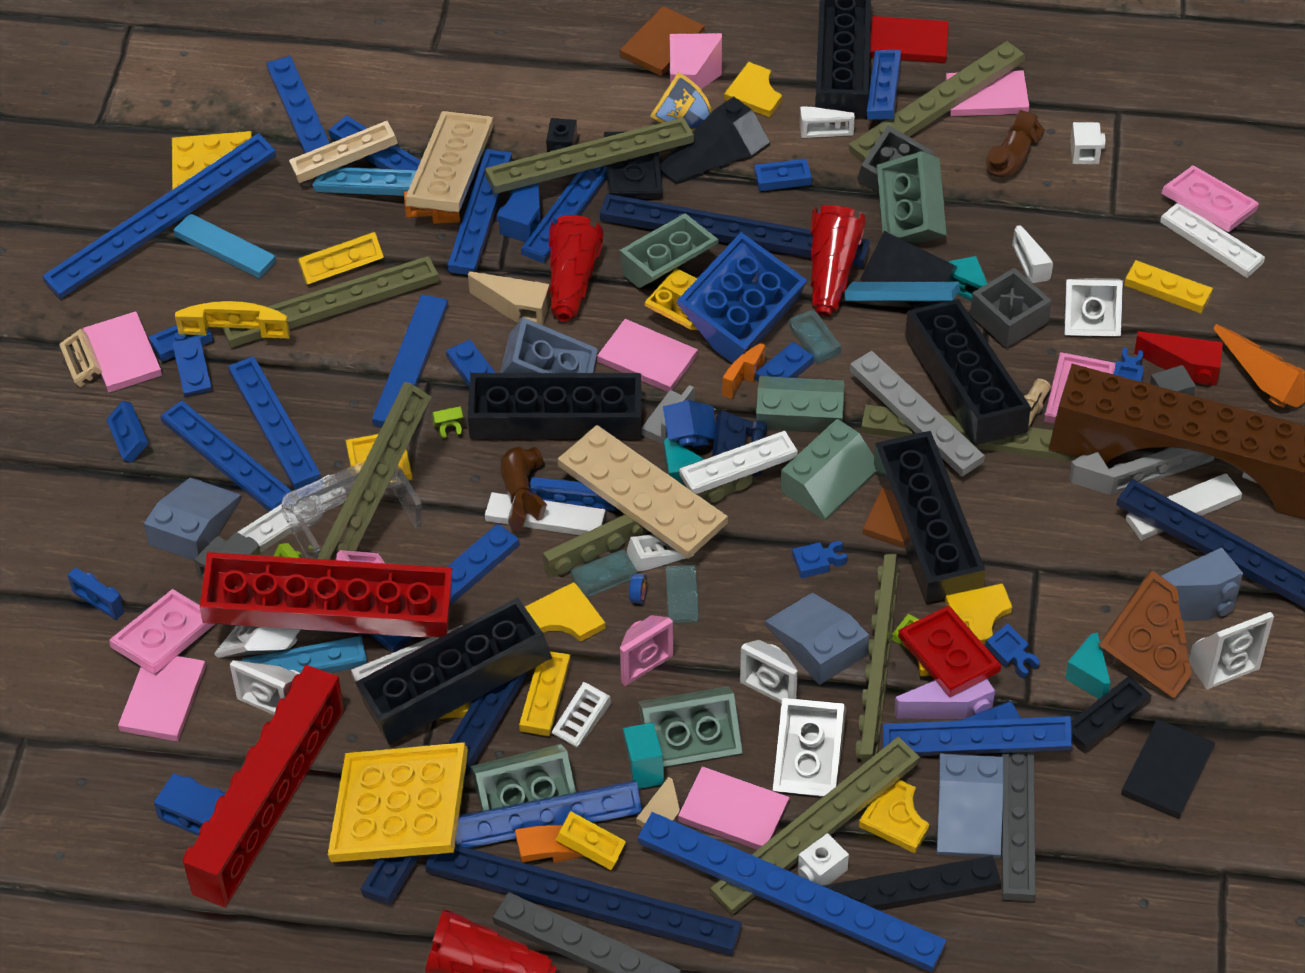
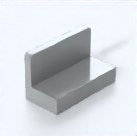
[641,385,695,445]

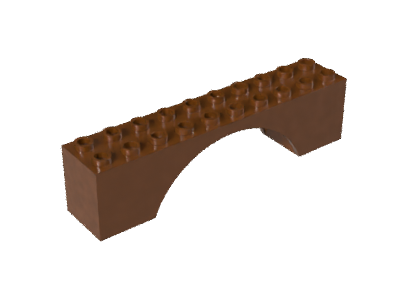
[1049,363,1305,519]

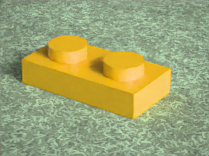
[555,811,626,870]

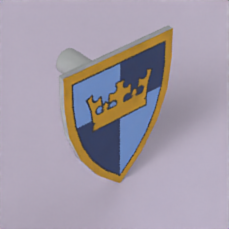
[650,72,713,131]

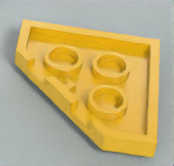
[172,131,252,190]

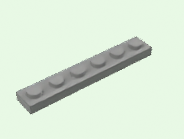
[850,351,985,476]

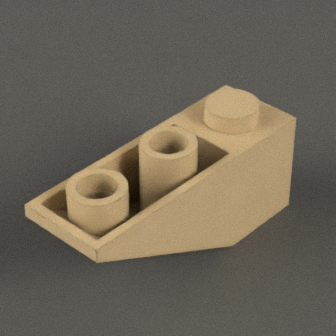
[468,271,550,325]

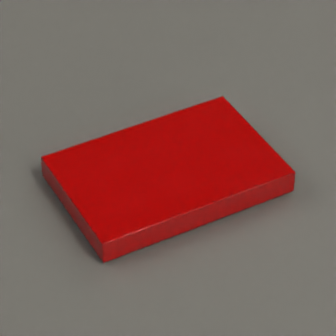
[869,16,949,63]
[898,605,1001,697]

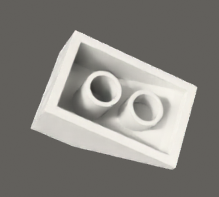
[1189,612,1274,690]
[773,698,847,797]

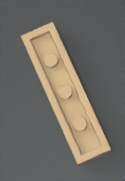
[289,121,398,183]

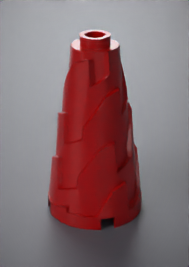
[810,205,866,317]
[548,215,604,322]
[425,909,557,973]

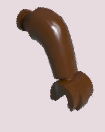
[986,110,1045,177]
[500,447,547,531]

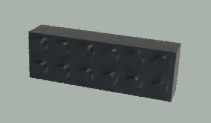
[815,0,871,117]
[905,299,1031,445]
[468,373,642,439]
[874,431,986,603]
[355,597,552,744]

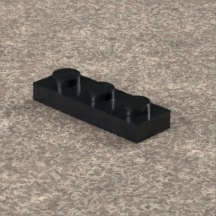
[1072,676,1152,753]

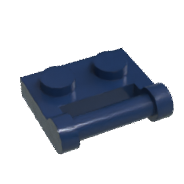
[712,410,767,477]

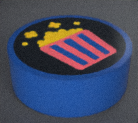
[629,574,648,604]

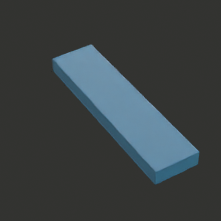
[313,167,417,196]
[173,213,277,279]
[845,282,960,301]
[242,636,367,673]

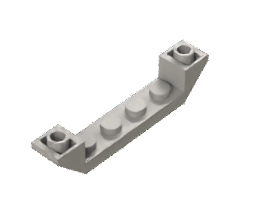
[1069,447,1215,495]

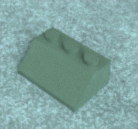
[877,151,947,243]
[619,213,719,288]
[756,376,844,433]
[781,419,877,522]
[638,686,743,767]
[470,744,576,811]

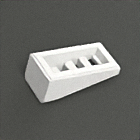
[799,106,855,138]
[1012,225,1053,283]
[627,534,694,572]
[551,682,612,749]

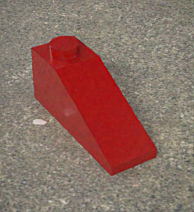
[1134,331,1223,386]

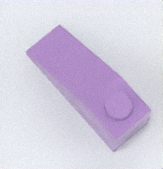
[894,679,995,719]

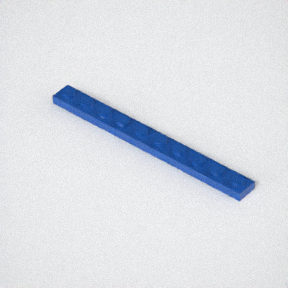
[42,133,276,299]
[638,812,946,973]

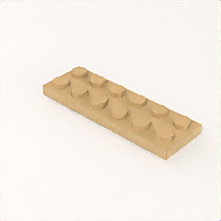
[406,111,493,212]
[557,425,728,559]

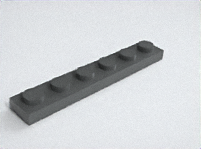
[1002,752,1035,901]
[493,892,681,973]

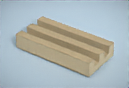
[59,329,103,387]

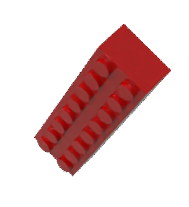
[200,552,452,638]
[183,665,345,908]

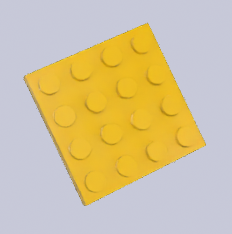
[328,742,468,862]

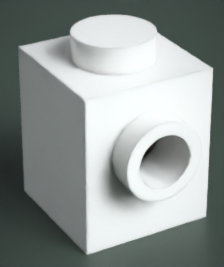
[1070,122,1105,164]
[798,833,849,886]

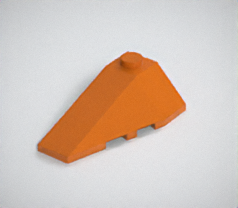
[1213,324,1305,408]

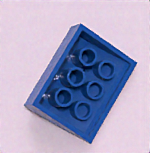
[676,232,807,363]

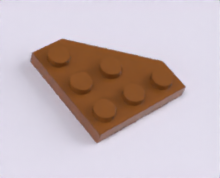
[1098,570,1192,699]

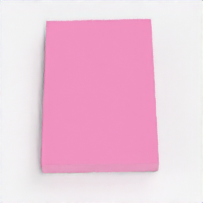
[945,71,1029,116]
[1162,165,1259,232]
[83,311,162,393]
[597,319,698,392]
[1044,352,1116,424]
[109,589,215,674]
[118,656,206,742]
[678,766,789,850]

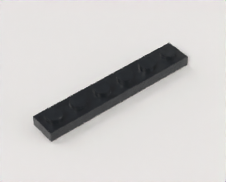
[812,856,1001,923]

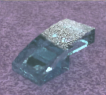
[666,565,699,623]

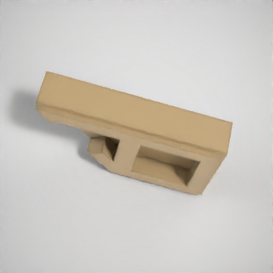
[636,777,680,828]

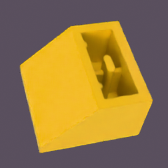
[644,268,698,330]

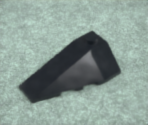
[660,96,770,185]

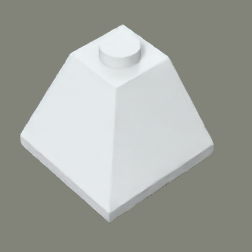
[1064,278,1123,336]
[214,625,301,658]
[740,640,798,704]
[230,660,300,715]

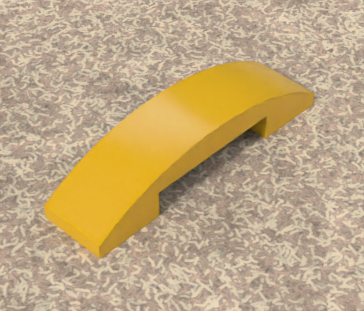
[175,301,290,339]

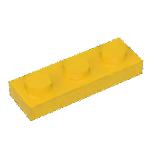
[297,232,384,284]
[1124,260,1213,314]
[519,651,571,737]

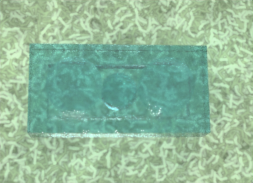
[789,309,842,363]
[570,549,637,598]

